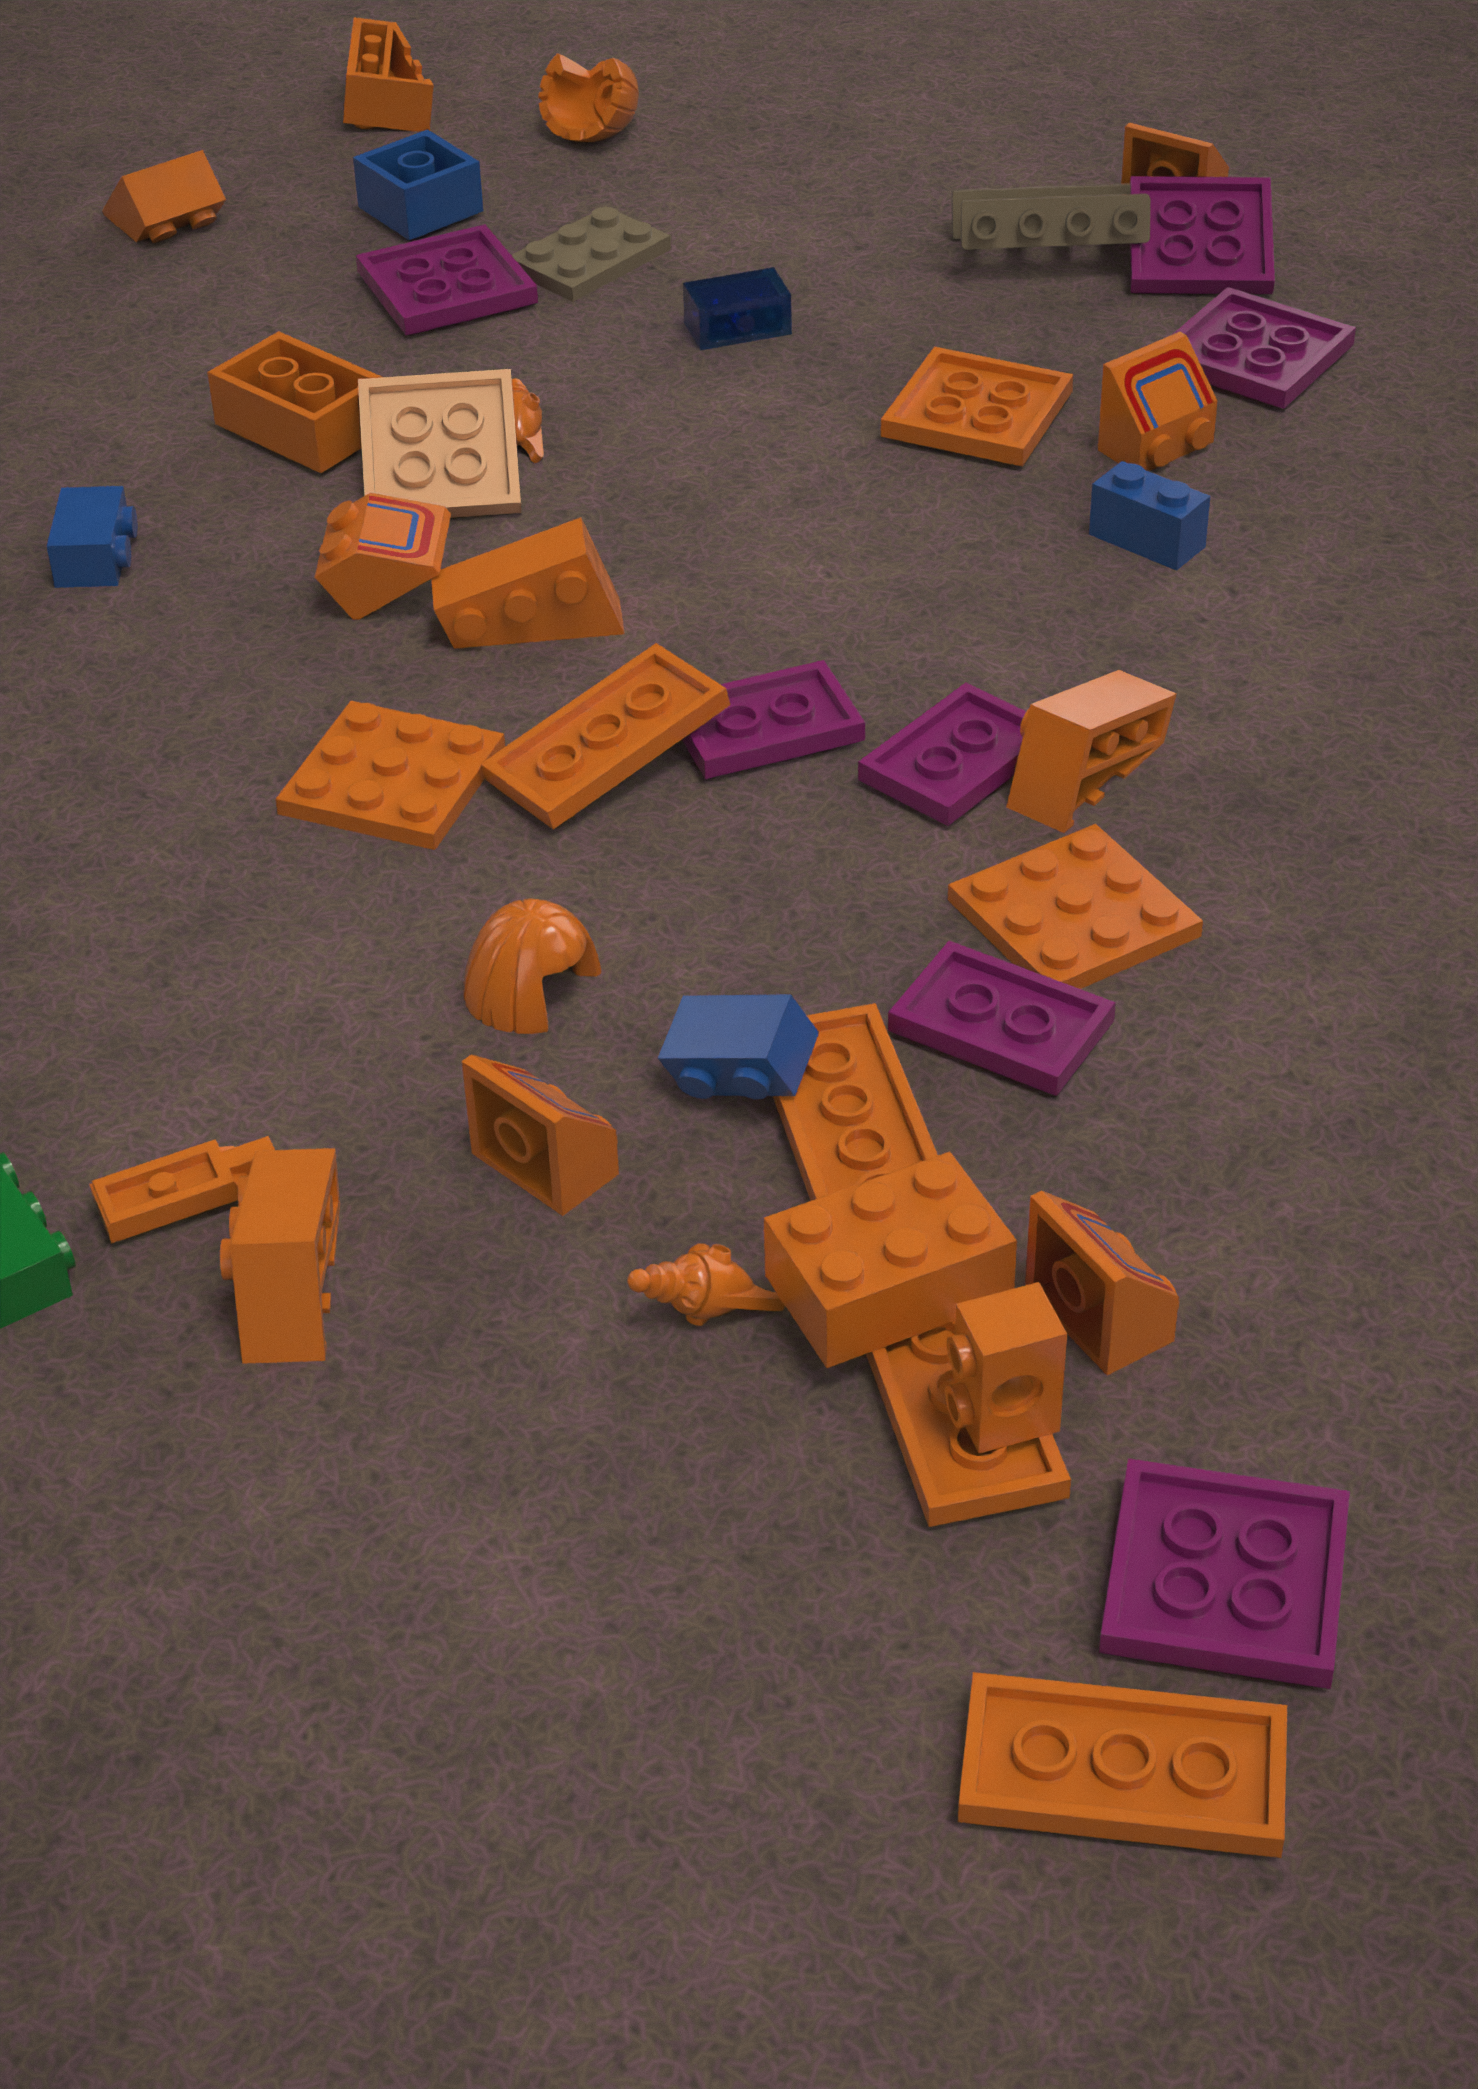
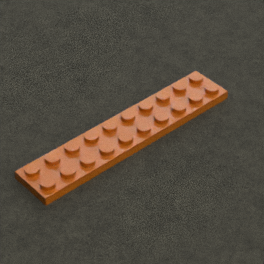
[773,1003,1071,1527]

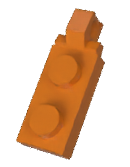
[89,1136,275,1244]

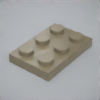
[512,206,671,302]

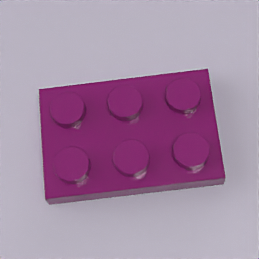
[682,660,865,779]
[858,682,1026,826]
[888,941,1116,1096]

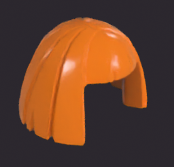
[538,53,639,142]
[464,898,601,1034]

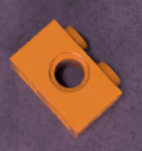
[945,1282,1067,1454]

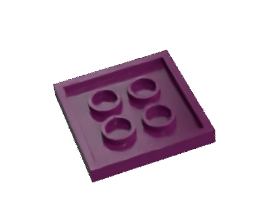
[1130,176,1275,294]
[356,224,538,335]
[1172,287,1356,409]
[1099,1458,1350,1689]

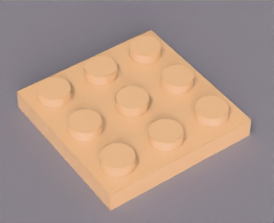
[358,369,522,518]

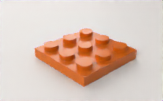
[881,346,1073,467]
[275,701,505,850]
[948,824,1203,989]

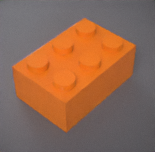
[207,331,382,473]
[764,1151,1017,1368]

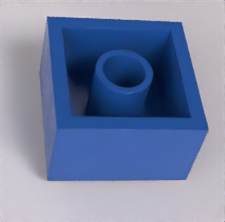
[353,129,483,240]

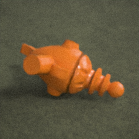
[512,378,544,463]
[627,1243,785,1326]

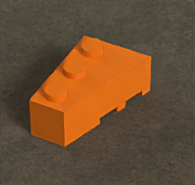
[343,17,434,132]
[431,517,625,649]
[1006,670,1177,833]
[220,1148,340,1364]

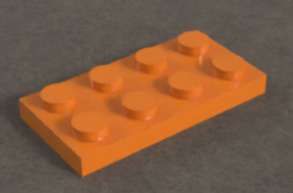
[481,643,730,830]
[958,1672,1287,1858]

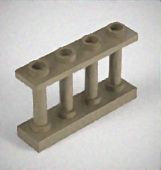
[951,183,1151,250]

